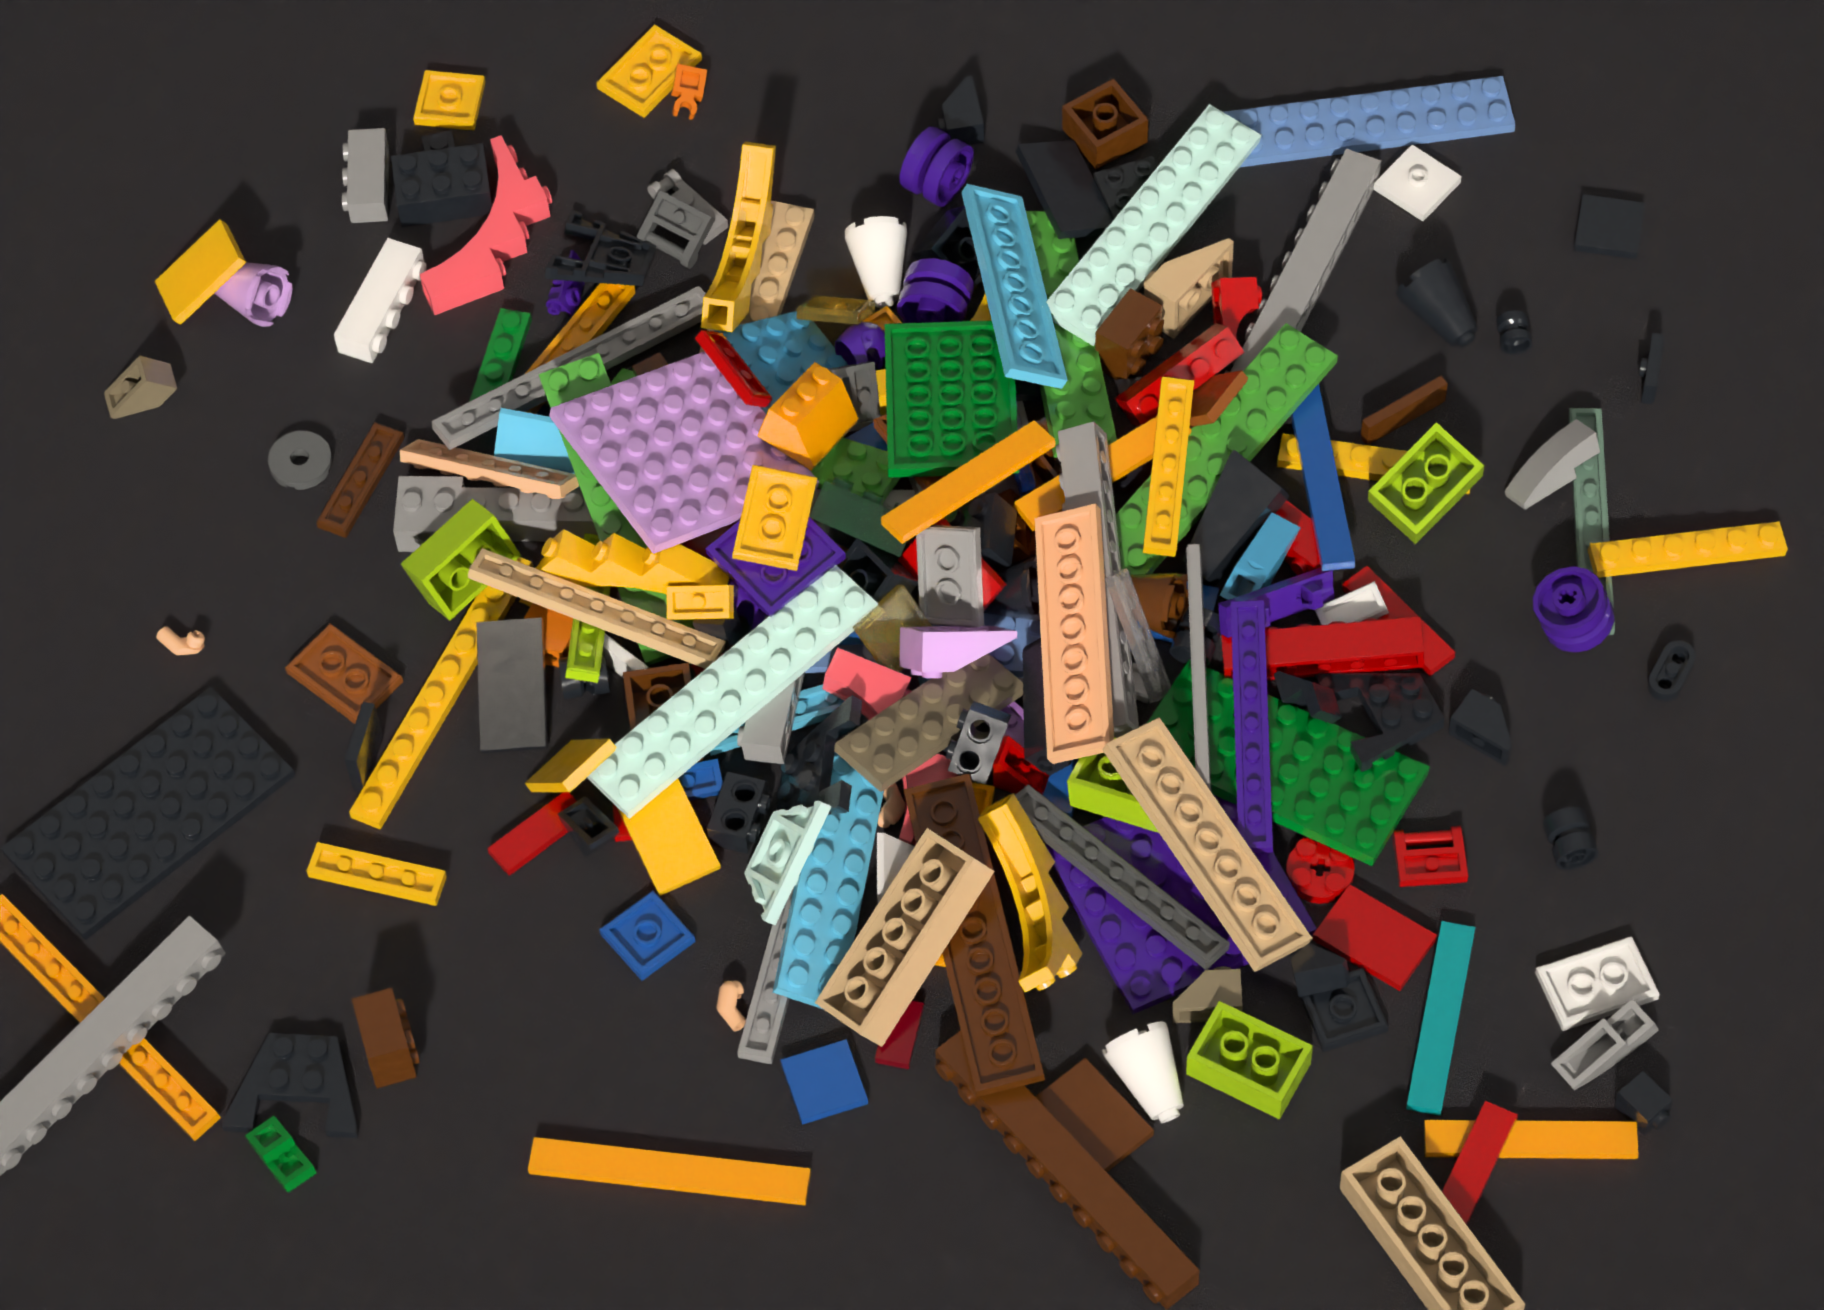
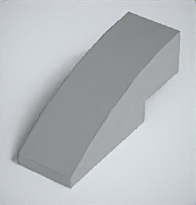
[1505,419,1600,509]
[1551,999,1659,1091]

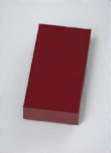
[875,1001,924,1069]

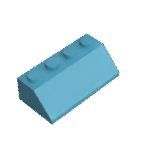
[494,408,580,488]

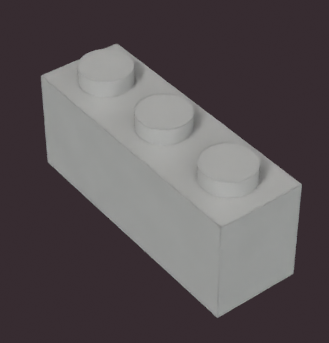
[342,128,389,223]

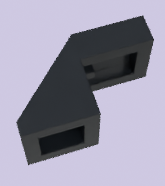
[1274,671,1342,724]

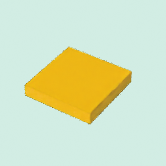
[413,70,486,130]

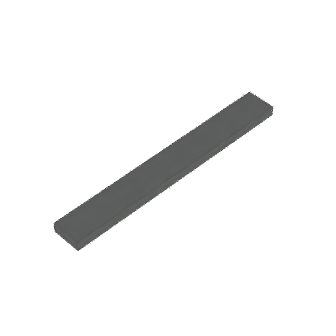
[1015,784,1230,970]

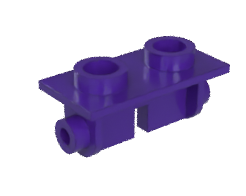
[546,250,584,318]

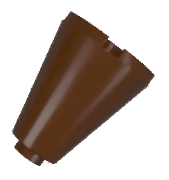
[1122,573,1189,639]

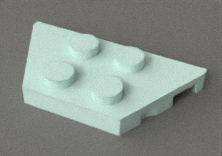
[744,801,832,925]

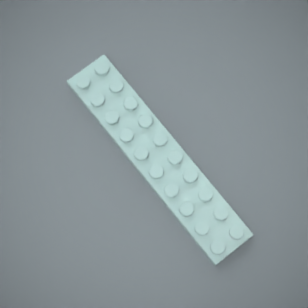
[1042,104,1261,346]
[587,565,879,819]

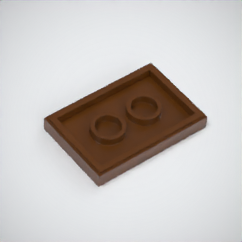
[1035,1058,1154,1172]

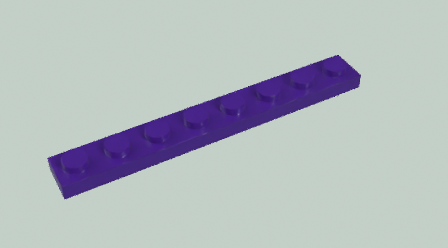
[1231,600,1273,853]

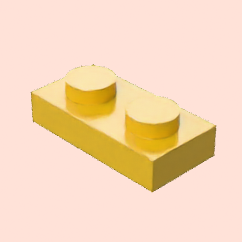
[666,585,734,620]

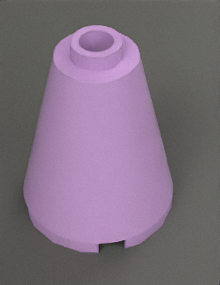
[214,262,293,327]

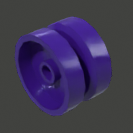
[900,127,974,207]
[897,258,974,323]
[1533,566,1615,653]

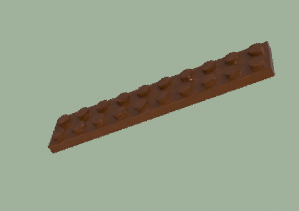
[904,773,1045,1097]

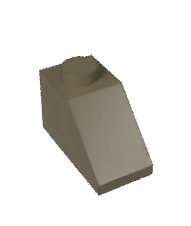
[104,356,177,419]
[1172,966,1243,1023]

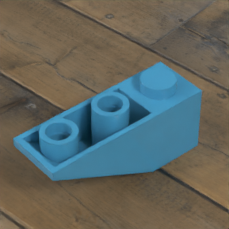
[1220,512,1301,600]

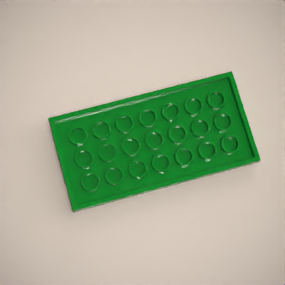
[1147,659,1430,866]

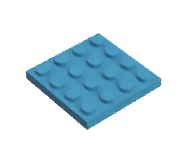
[713,309,848,414]

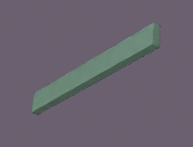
[1568,408,1615,635]

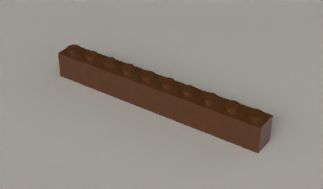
[935,1030,1200,1310]

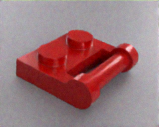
[1392,826,1468,887]

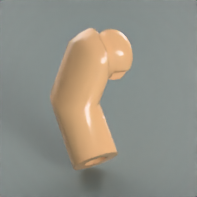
[156,626,205,656]
[877,782,905,828]
[716,980,746,1032]

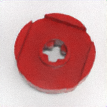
[1286,838,1355,904]

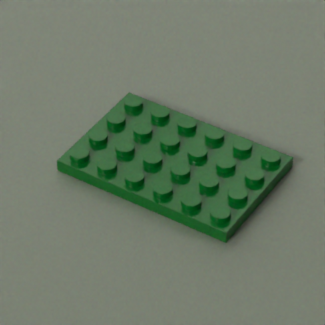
[884,320,1019,478]

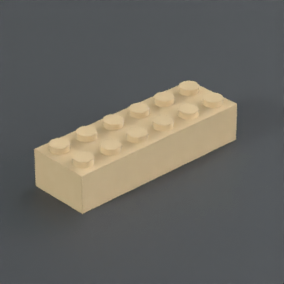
[815,828,995,1047]
[1340,1136,1525,1310]

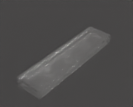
[1105,568,1171,703]

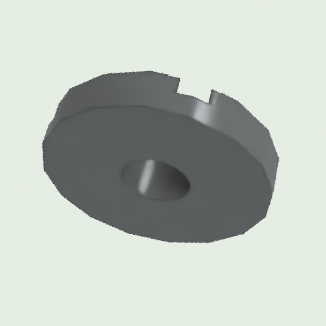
[268,431,333,490]

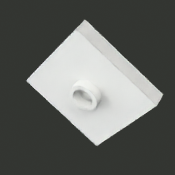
[1373,145,1462,221]

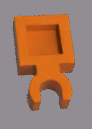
[671,64,707,120]

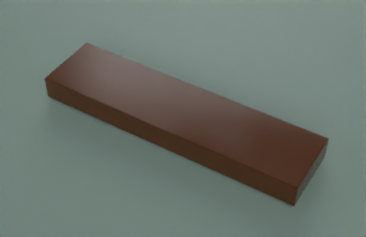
[316,422,404,538]

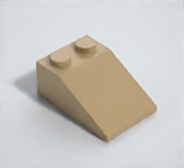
[1143,238,1234,339]

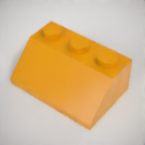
[757,362,859,471]

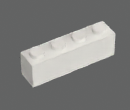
[334,238,427,363]

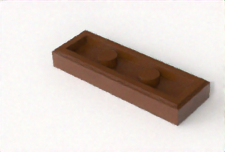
[1361,376,1448,445]

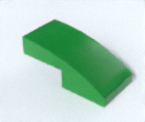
[245,1116,317,1193]

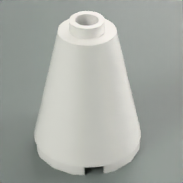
[845,216,907,308]
[1102,1021,1184,1123]

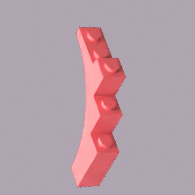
[419,135,552,315]
[822,647,960,846]

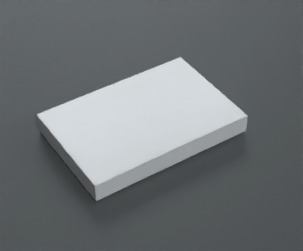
[1535,936,1660,1031]

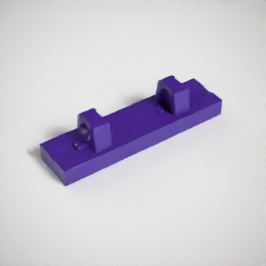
[1218,567,1335,638]

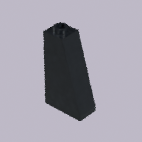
[1183,450,1290,586]
[1022,638,1072,776]

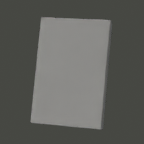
[916,525,984,627]

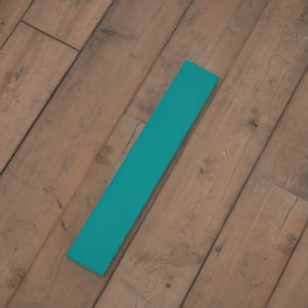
[1406,921,1476,1116]

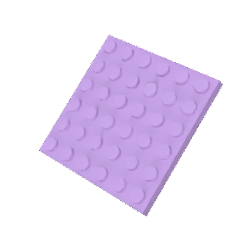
[549,351,819,554]

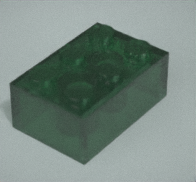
[809,476,908,557]

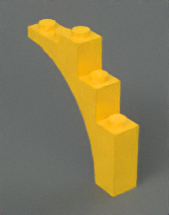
[701,142,776,332]
[519,529,729,607]
[978,793,1083,992]

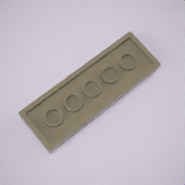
[834,653,1023,792]

